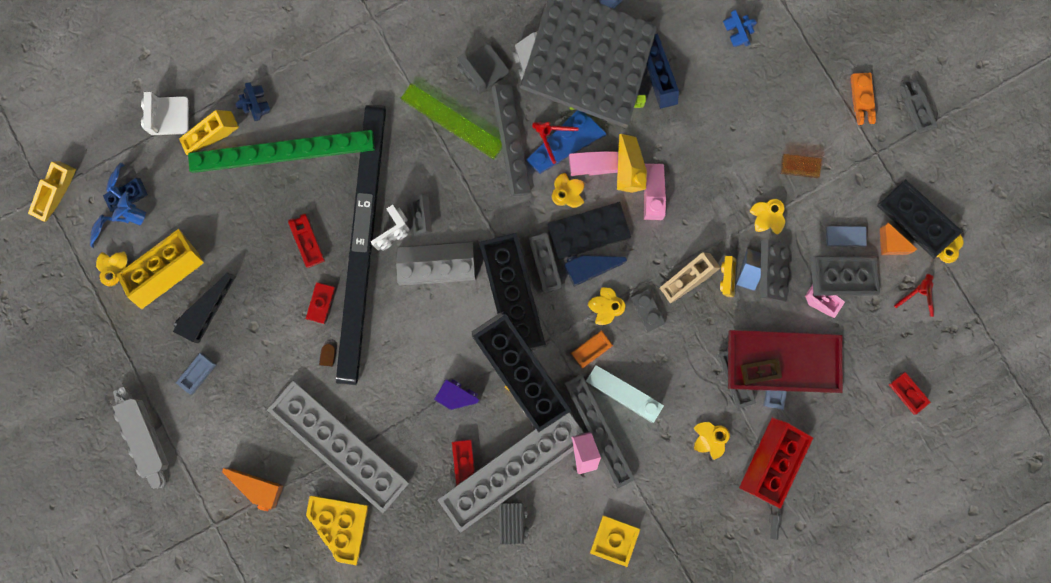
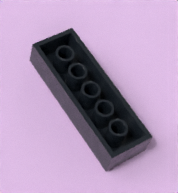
[479,232,546,350]
[471,310,571,433]

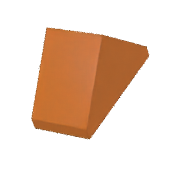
[880,223,917,255]

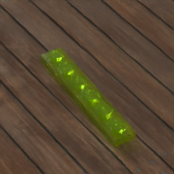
[401,83,502,160]

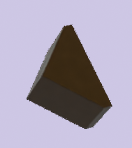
[740,359,782,385]

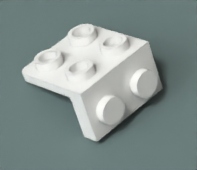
[141,92,189,135]
[371,205,410,251]

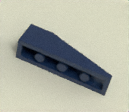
[646,33,679,109]

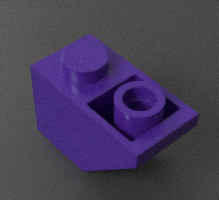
[434,379,480,410]

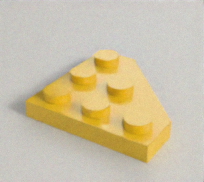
[306,495,369,565]

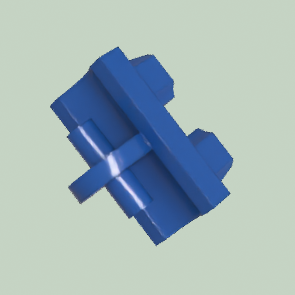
[723,10,757,47]

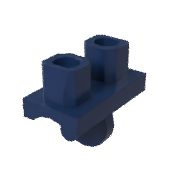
[236,82,270,121]

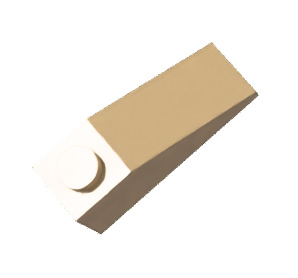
[660,252,721,303]

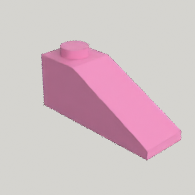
[644,164,666,220]

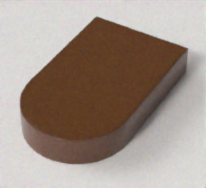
[319,344,335,367]

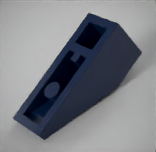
[564,255,627,287]

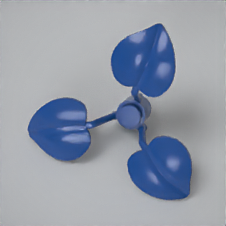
[90,162,146,248]

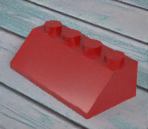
[739,417,813,509]

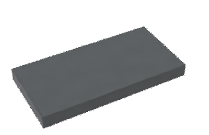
[810,256,880,296]

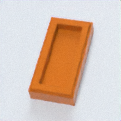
[571,330,613,369]

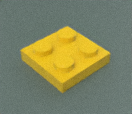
[590,515,640,567]

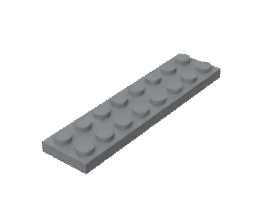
[267,381,409,513]
[438,413,584,533]

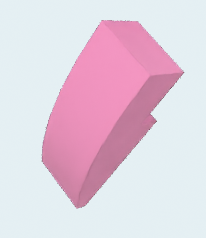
[569,152,618,176]

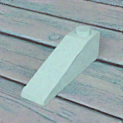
[586,365,664,423]

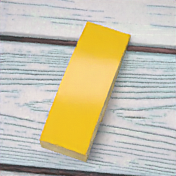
[28,161,76,222]

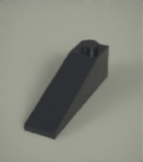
[173,272,236,344]

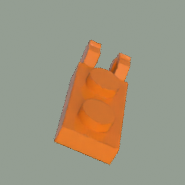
[851,73,876,125]

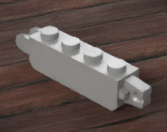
[112,387,169,489]

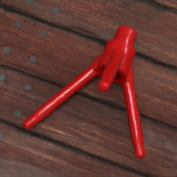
[532,121,579,164]
[894,274,934,317]

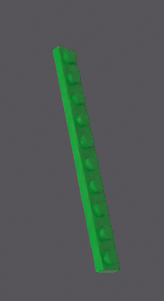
[188,130,375,173]

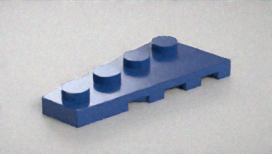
[527,110,606,174]

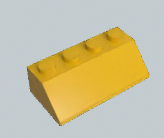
[116,229,204,309]

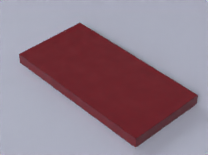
[728,330,843,393]

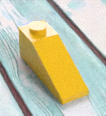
[179,110,239,155]
[617,134,647,193]

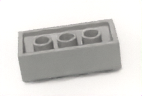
[396,242,476,286]

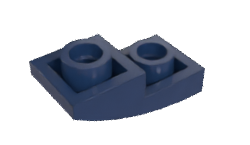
[103,178,148,212]

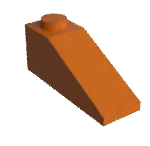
[222,467,283,511]

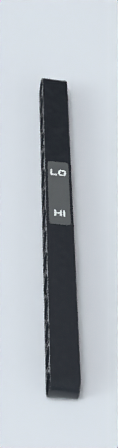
[336,105,386,385]

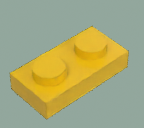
[720,256,737,297]

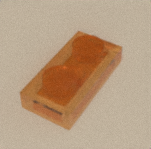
[780,154,822,178]

